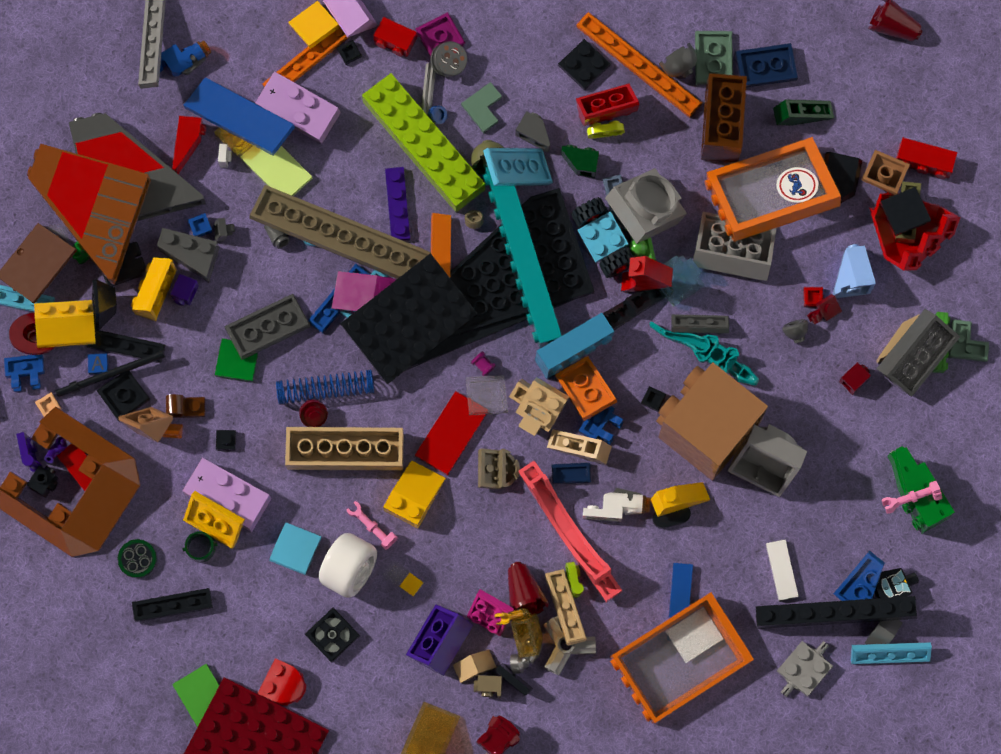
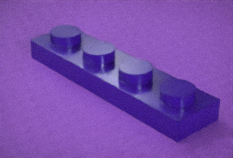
[385,167,410,241]

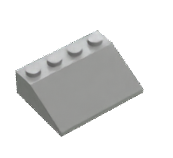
[692,212,776,281]

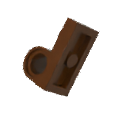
[166,394,205,418]

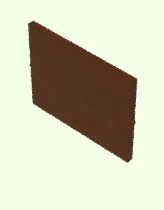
[0,223,77,304]

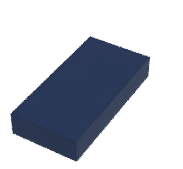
[551,463,591,484]

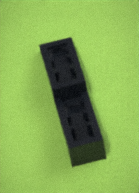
[603,288,667,330]

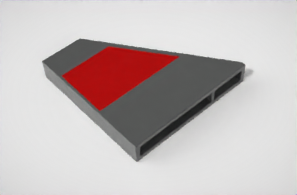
[69,113,206,221]

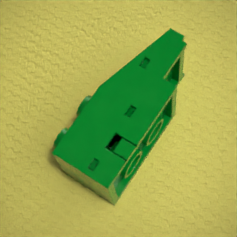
[888,446,955,534]

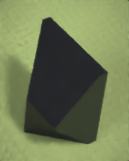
[92,279,117,331]

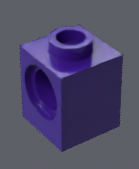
[170,274,199,306]

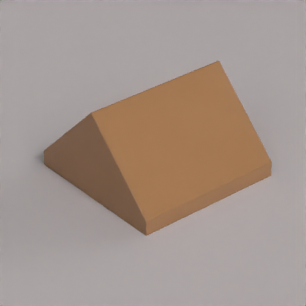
[862,150,910,195]
[119,407,173,442]

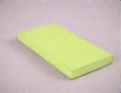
[234,141,313,196]

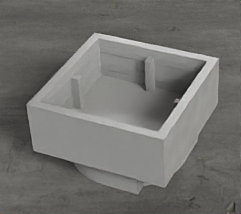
[605,168,687,244]
[728,424,807,497]

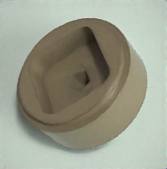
[465,210,484,229]

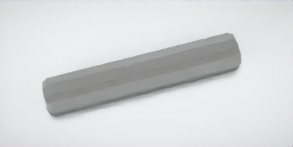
[421,63,436,116]

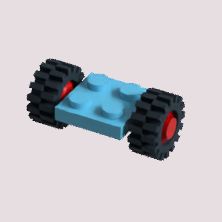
[571,197,634,278]

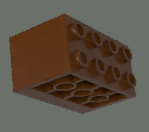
[701,73,747,162]

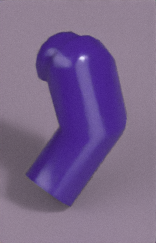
[44,437,67,463]

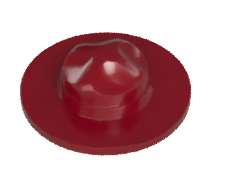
[9,313,55,355]

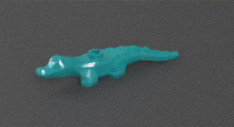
[649,321,759,385]

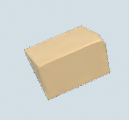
[509,379,531,404]

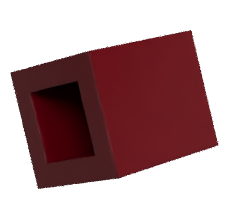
[839,362,871,395]

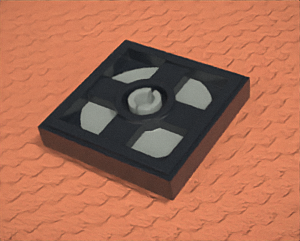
[305,607,360,663]

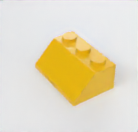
[131,258,177,321]
[34,300,95,348]

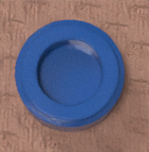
[428,105,447,124]

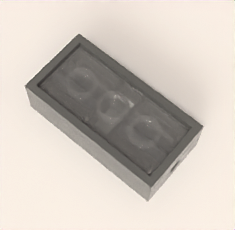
[876,309,960,397]

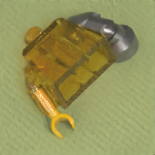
[495,608,543,674]

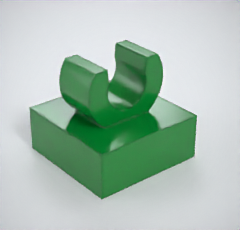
[72,241,90,264]

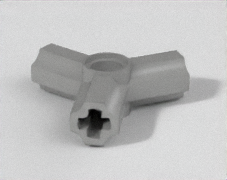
[543,616,596,676]

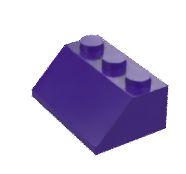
[406,604,473,676]

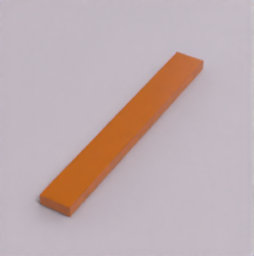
[576,12,702,118]

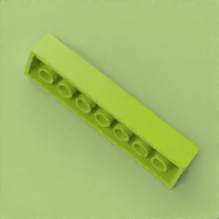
[362,73,485,212]

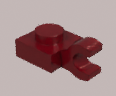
[807,294,842,324]

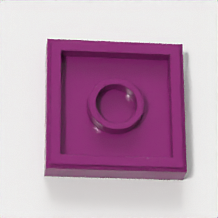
[415,12,465,57]

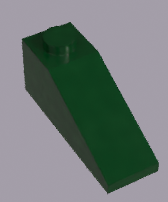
[773,99,834,126]

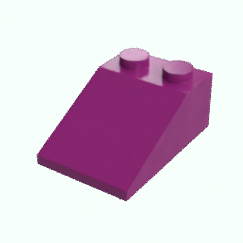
[331,271,396,313]

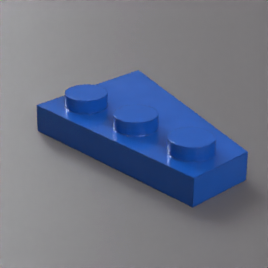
[834,550,885,601]

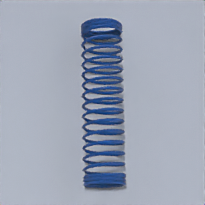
[276,369,374,405]

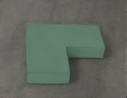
[461,82,502,134]
[949,320,989,362]

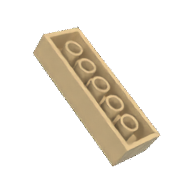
[285,427,404,470]

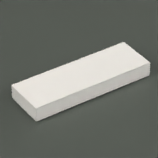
[766,540,799,601]

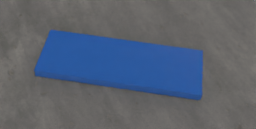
[183,77,295,156]

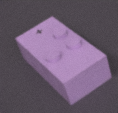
[255,71,341,144]
[183,458,271,532]

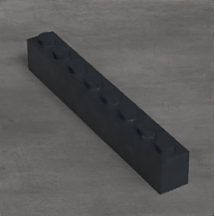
[756,596,917,629]

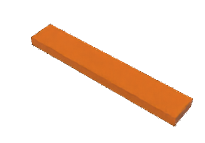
[262,27,350,87]

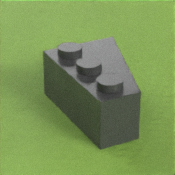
[157,228,220,283]

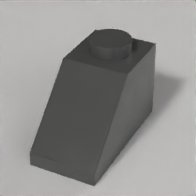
[515,111,550,153]

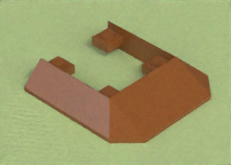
[0,407,141,557]

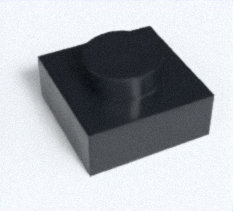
[216,430,236,450]

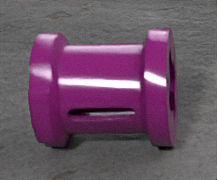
[471,351,496,377]

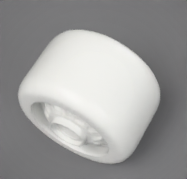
[319,533,377,598]

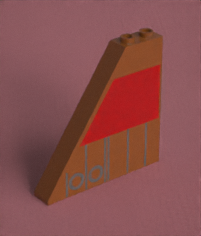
[27,144,151,285]

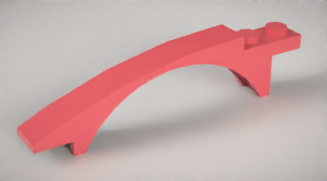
[518,461,622,602]

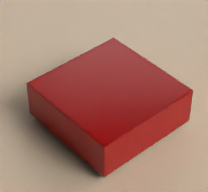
[803,287,823,307]

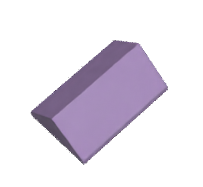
[323,0,378,38]

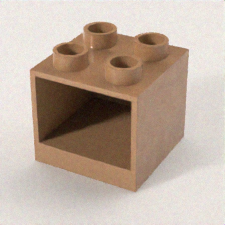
[656,362,768,481]

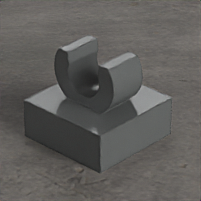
[213,218,235,242]

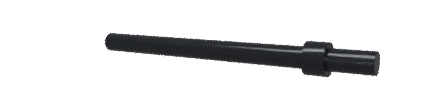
[55,350,166,397]

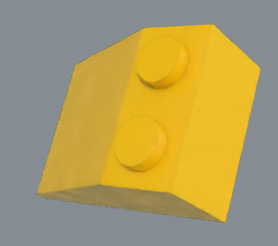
[383,461,446,529]

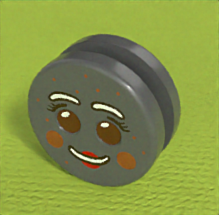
[430,41,467,77]

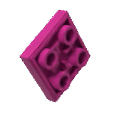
[467,589,514,636]

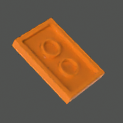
[555,356,617,421]

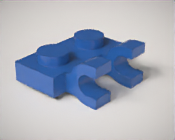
[4,354,45,392]
[579,406,624,445]

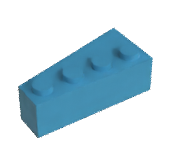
[535,313,614,379]

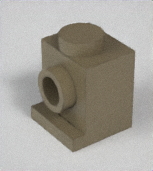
[474,675,502,698]

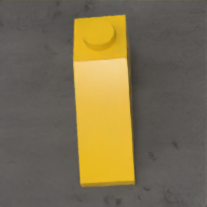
[651,482,710,517]

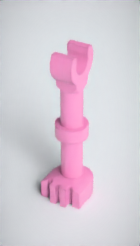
[882,481,942,514]
[347,501,398,550]

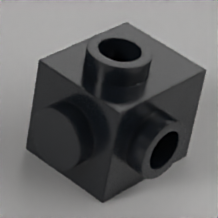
[27,466,59,498]

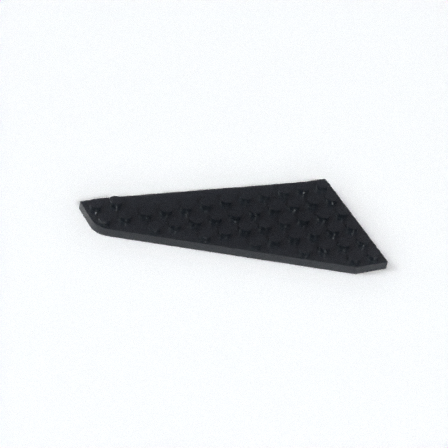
[405,188,595,371]

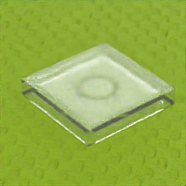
[465,375,508,415]

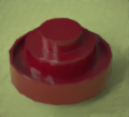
[299,399,328,427]

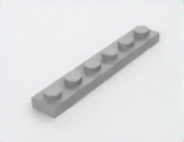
[138,0,166,89]

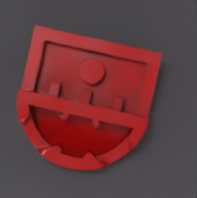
[257,658,306,706]

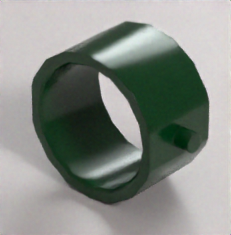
[182,531,218,562]

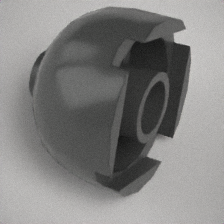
[659,43,697,78]

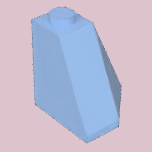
[832,244,876,299]

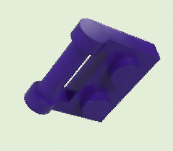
[16,432,42,472]

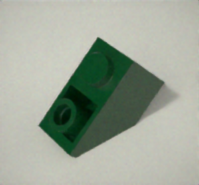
[561,145,599,178]

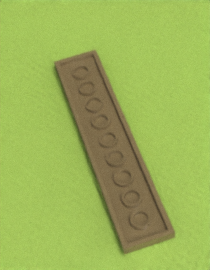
[249,185,431,279]

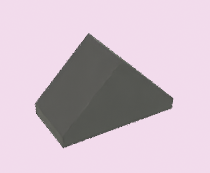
[865,620,903,645]

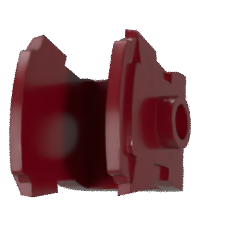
[476,715,521,754]

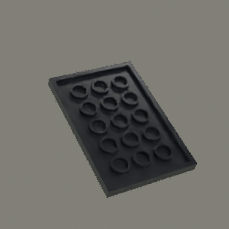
[340,253,477,384]

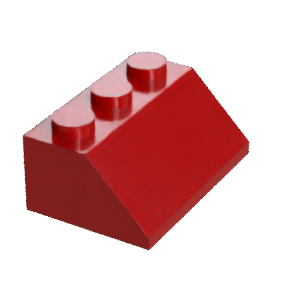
[576,84,639,126]

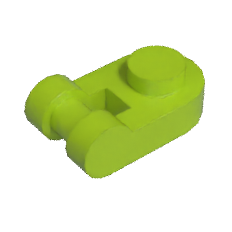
[565,562,584,598]

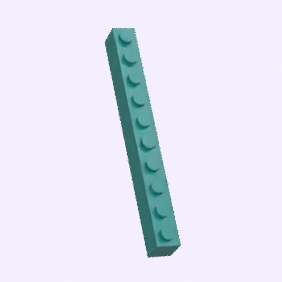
[483,167,562,348]

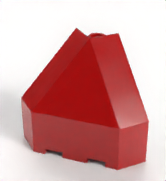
[869,192,960,271]

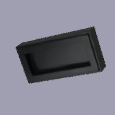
[496,663,533,695]

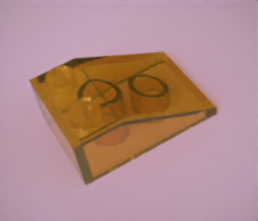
[401,702,460,754]

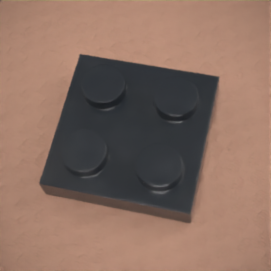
[558,39,611,90]

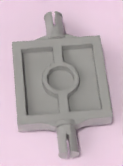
[777,641,833,697]

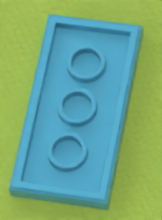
[483,148,553,186]

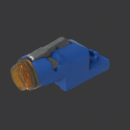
[160,40,212,77]

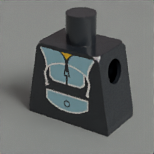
[875,568,919,598]

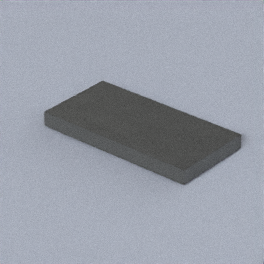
[224,294,310,360]

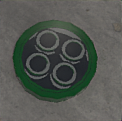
[117,539,157,579]

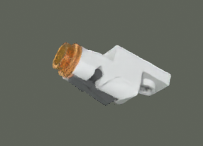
[582,488,651,522]

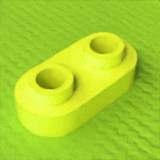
[587,121,625,139]

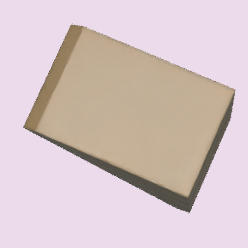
[453,650,497,683]

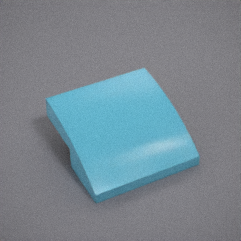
[269,523,322,575]

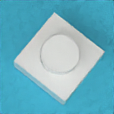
[218,144,232,168]

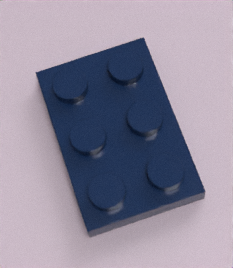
[736,43,798,88]

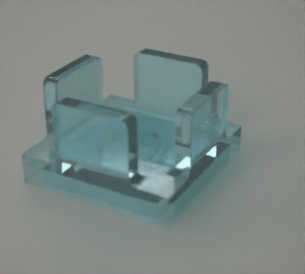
[660,255,704,307]

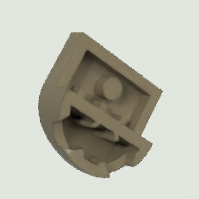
[478,448,520,490]

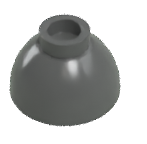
[782,319,808,343]

